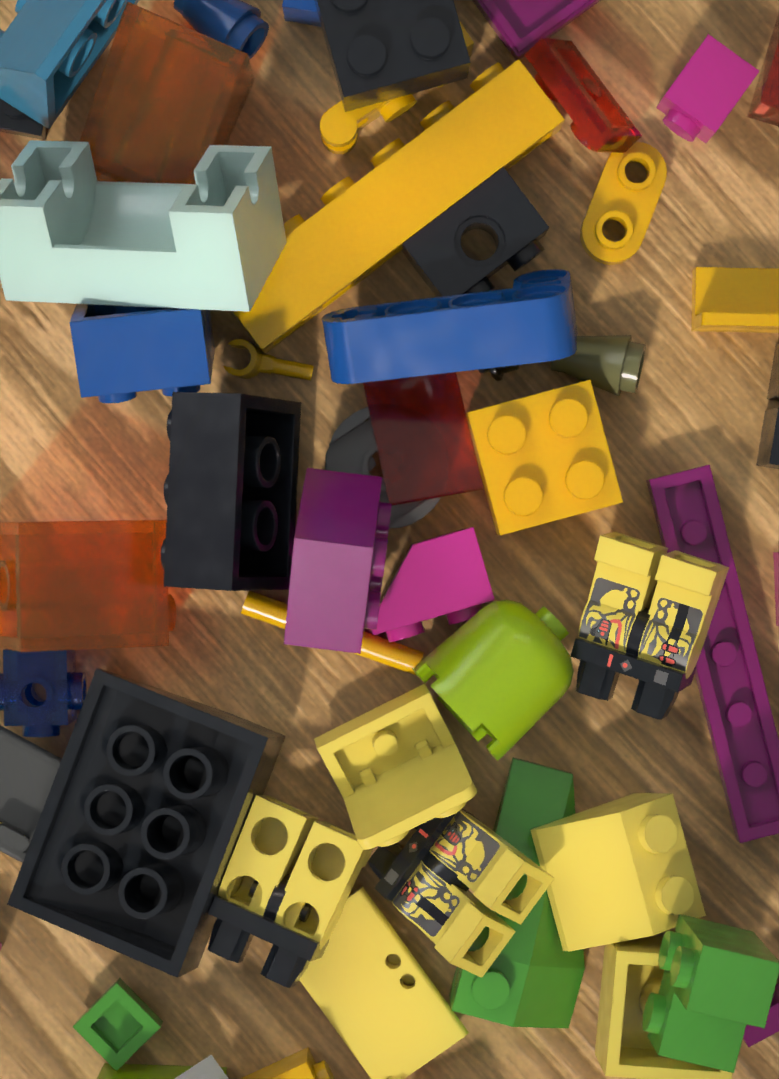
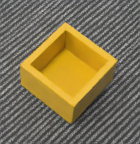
[465,380,623,535]

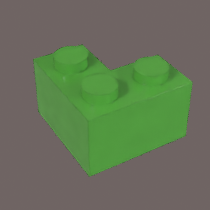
[642,914,779,1073]

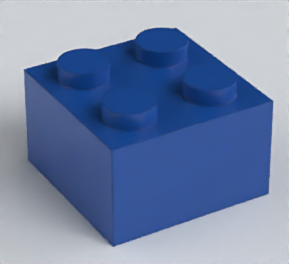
[69,304,215,403]

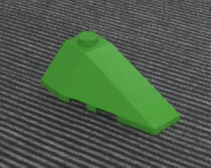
[449,757,585,1028]

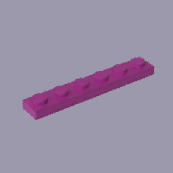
[646,465,779,843]

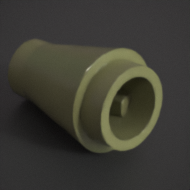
[551,335,646,396]

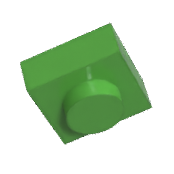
[73,978,163,1071]

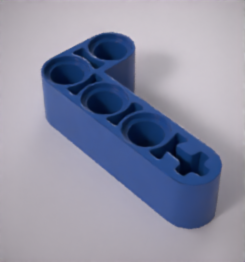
[322,269,578,384]

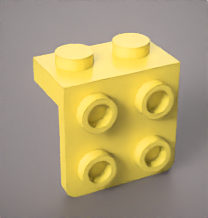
[314,683,477,850]

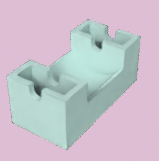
[0,140,287,312]

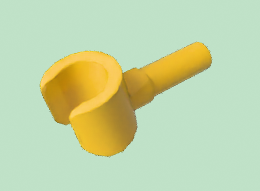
[223,339,314,381]

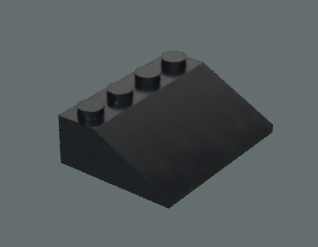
[7,668,285,978]

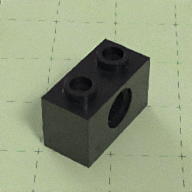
[402,167,549,297]

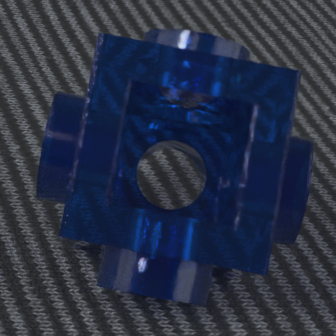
[0,645,87,737]

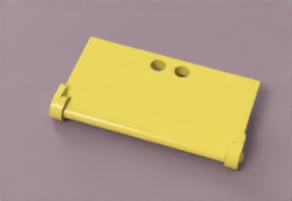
[299,886,469,1079]

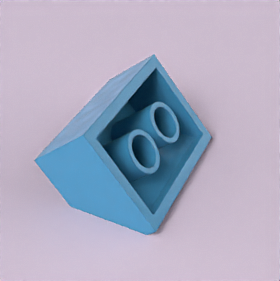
[0,0,139,129]

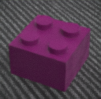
[284,468,392,654]

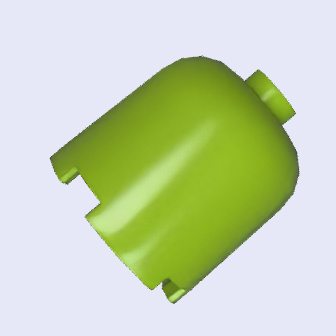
[412,600,574,761]

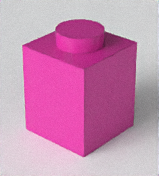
[656,34,759,143]

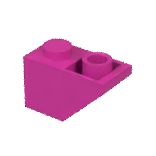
[372,527,495,642]

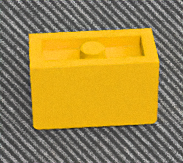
[691,267,779,333]

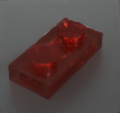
[525,38,642,153]

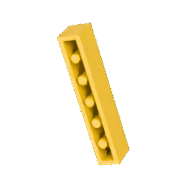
[233,59,565,354]

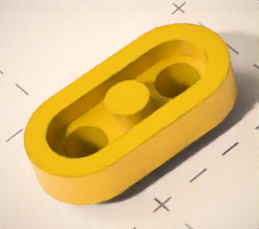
[580,141,667,265]

